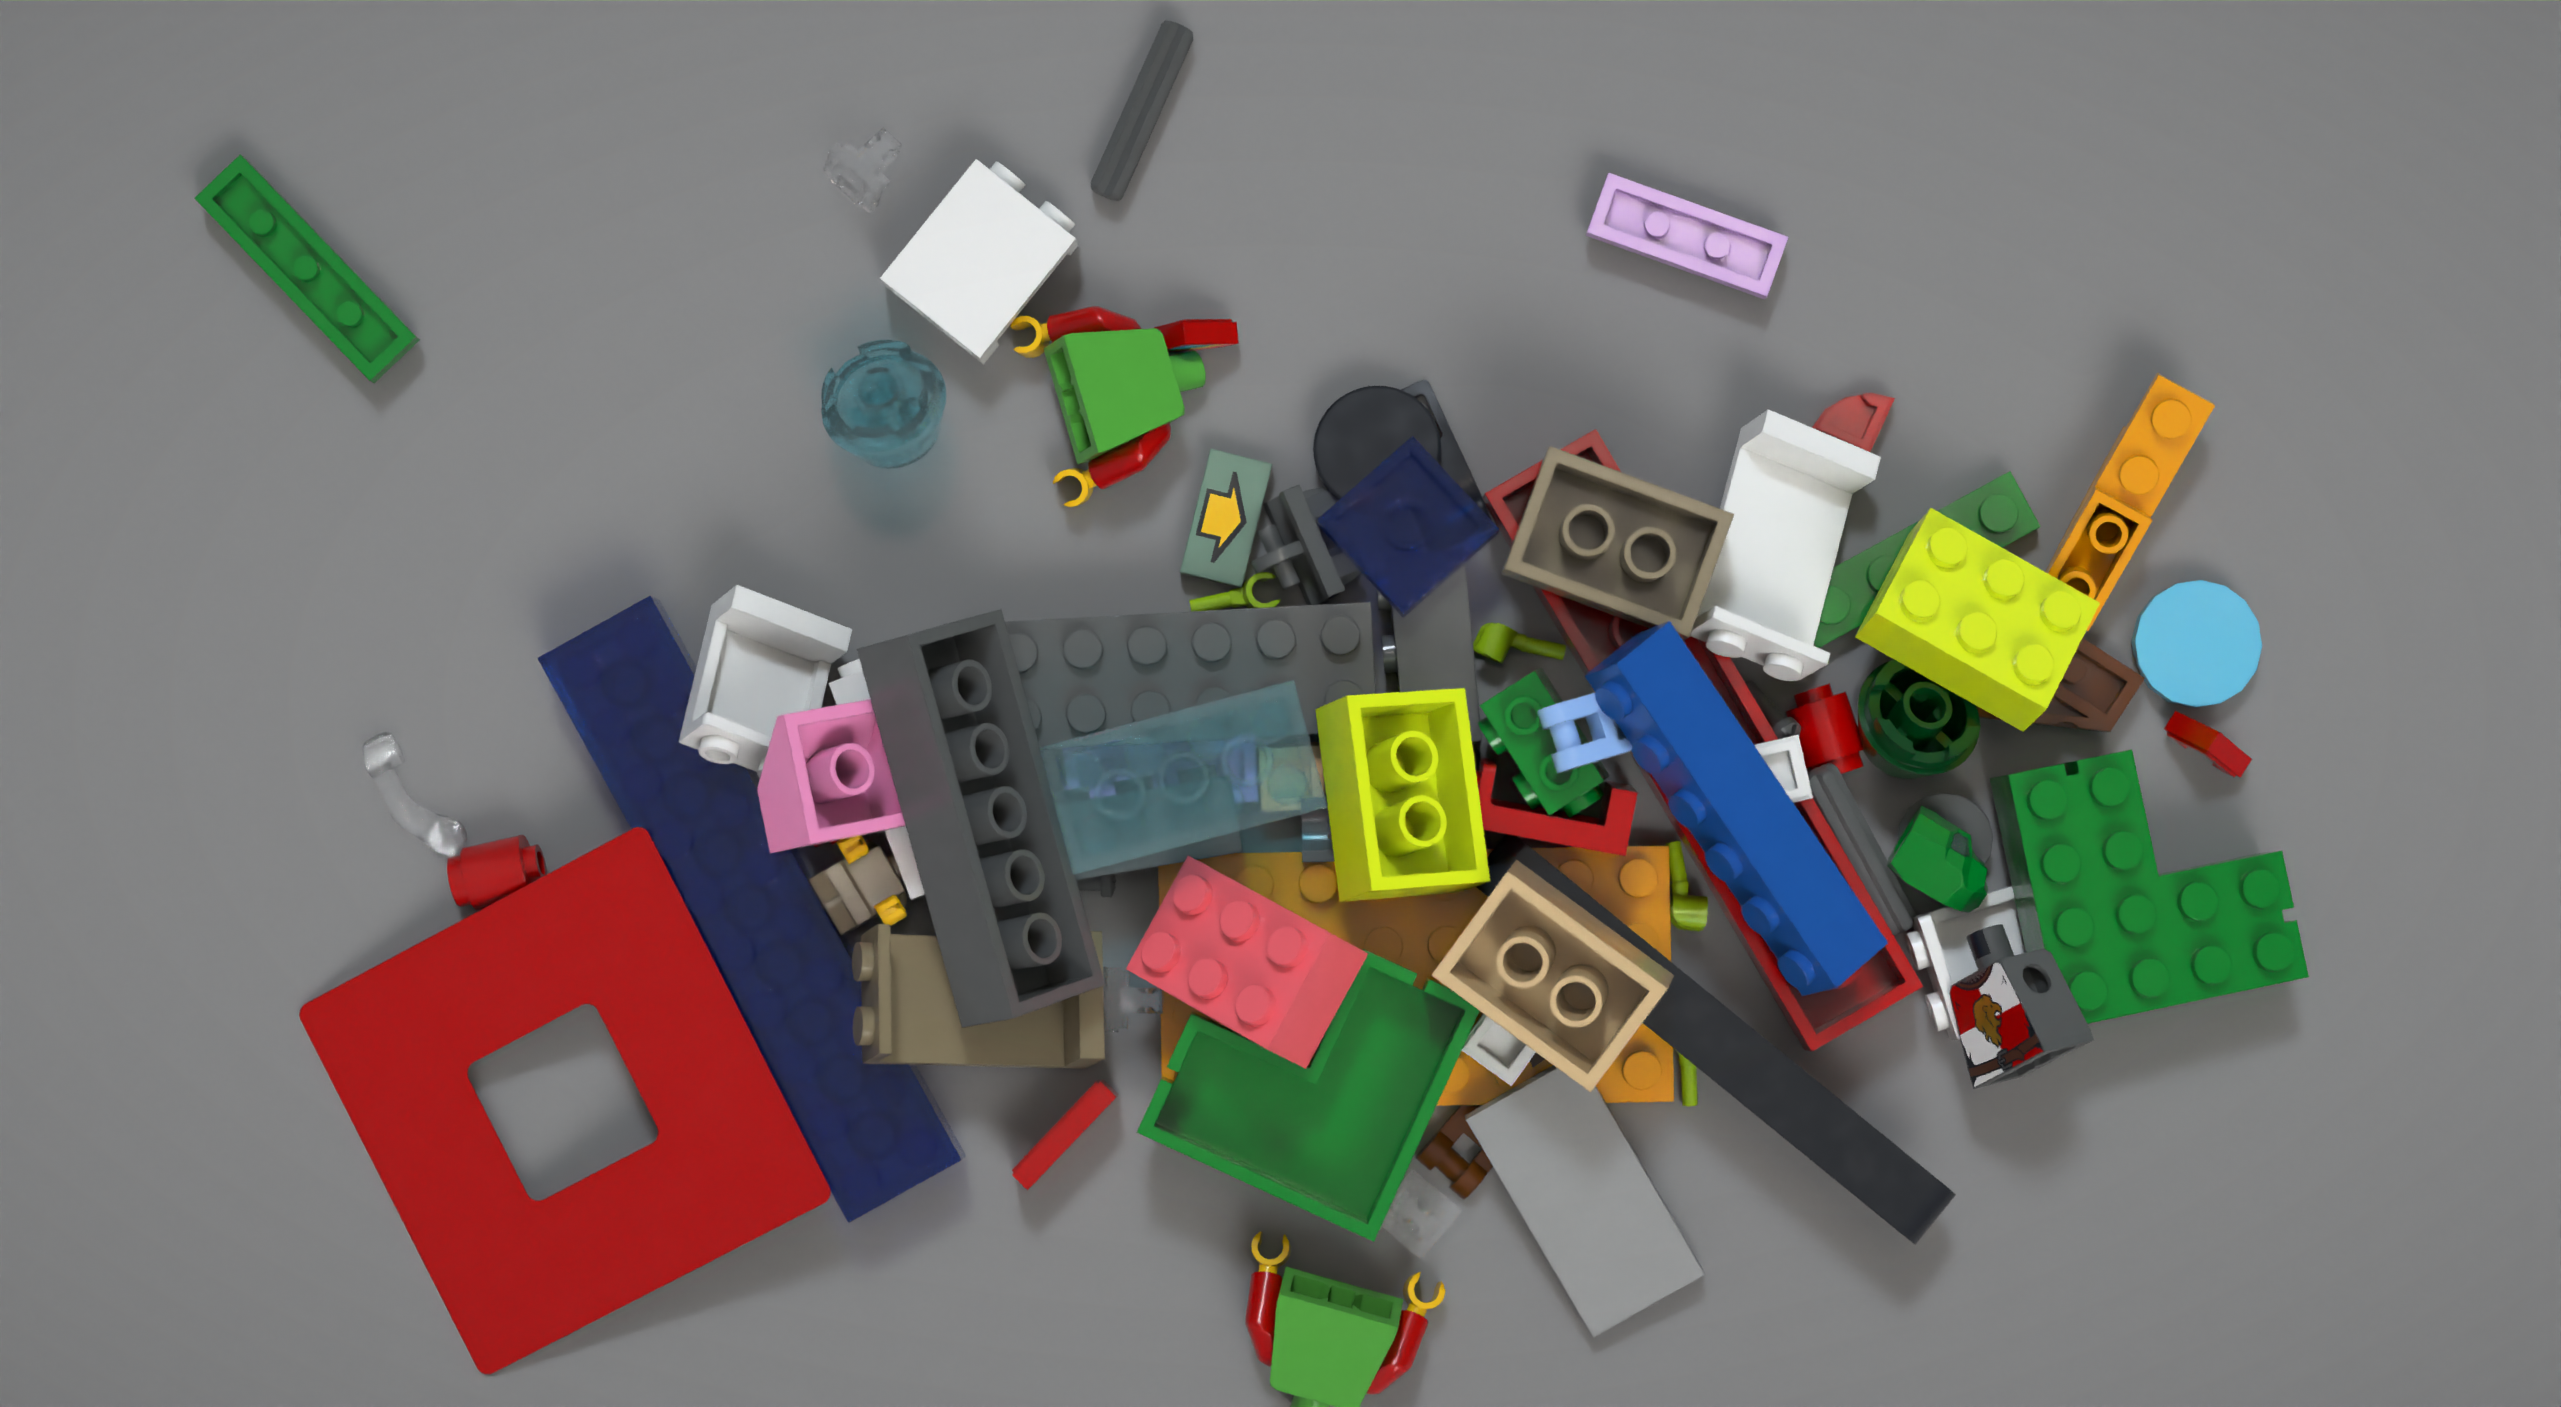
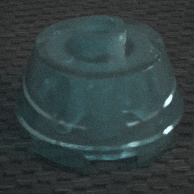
[821,340,946,469]

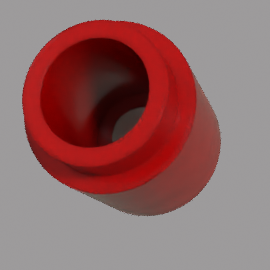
[1785,683,1864,774]
[447,835,547,910]

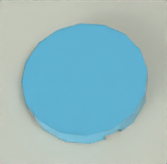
[2131,580,2262,708]

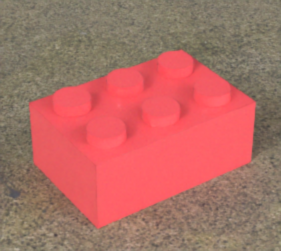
[1126,855,1368,1069]

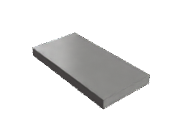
[1465,1065,1705,1338]

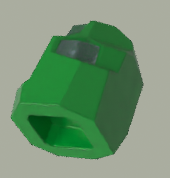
[1887,805,1988,913]

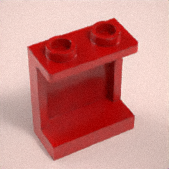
[1476,757,1638,856]

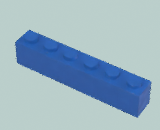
[1585,621,1888,996]

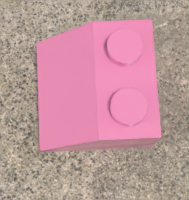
[757,699,906,854]

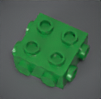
[1478,668,1610,818]

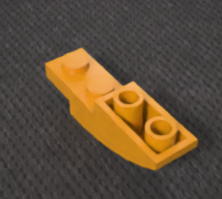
[2045,372,2215,631]

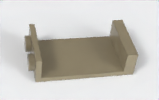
[852,924,1105,1069]

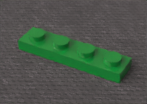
[194,154,420,383]
[1813,471,2041,648]

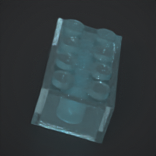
[1039,680,1327,875]

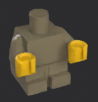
[808,836,907,935]

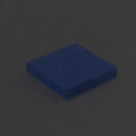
[1317,436,1499,618]

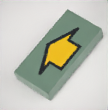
[1180,449,1272,588]

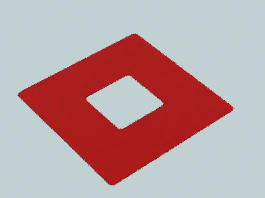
[299,827,831,1374]

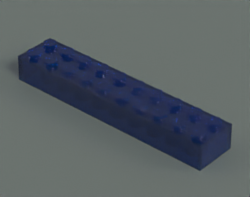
[538,596,966,1223]

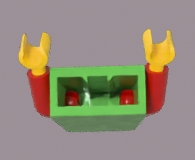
[1010,306,1206,507]
[1245,1231,1445,1407]

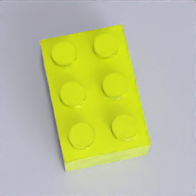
[1855,508,2100,732]
[1315,688,1490,902]

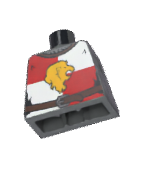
[1949,924,2094,1089]

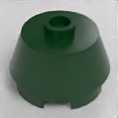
[1858,659,1981,779]

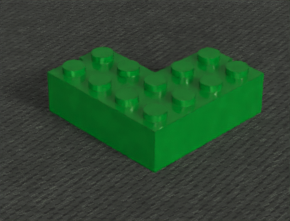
[1990,749,2309,1024]
[1136,949,1479,1242]

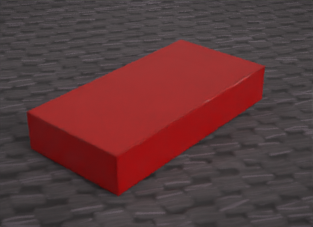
[1012,1079,1119,1190]

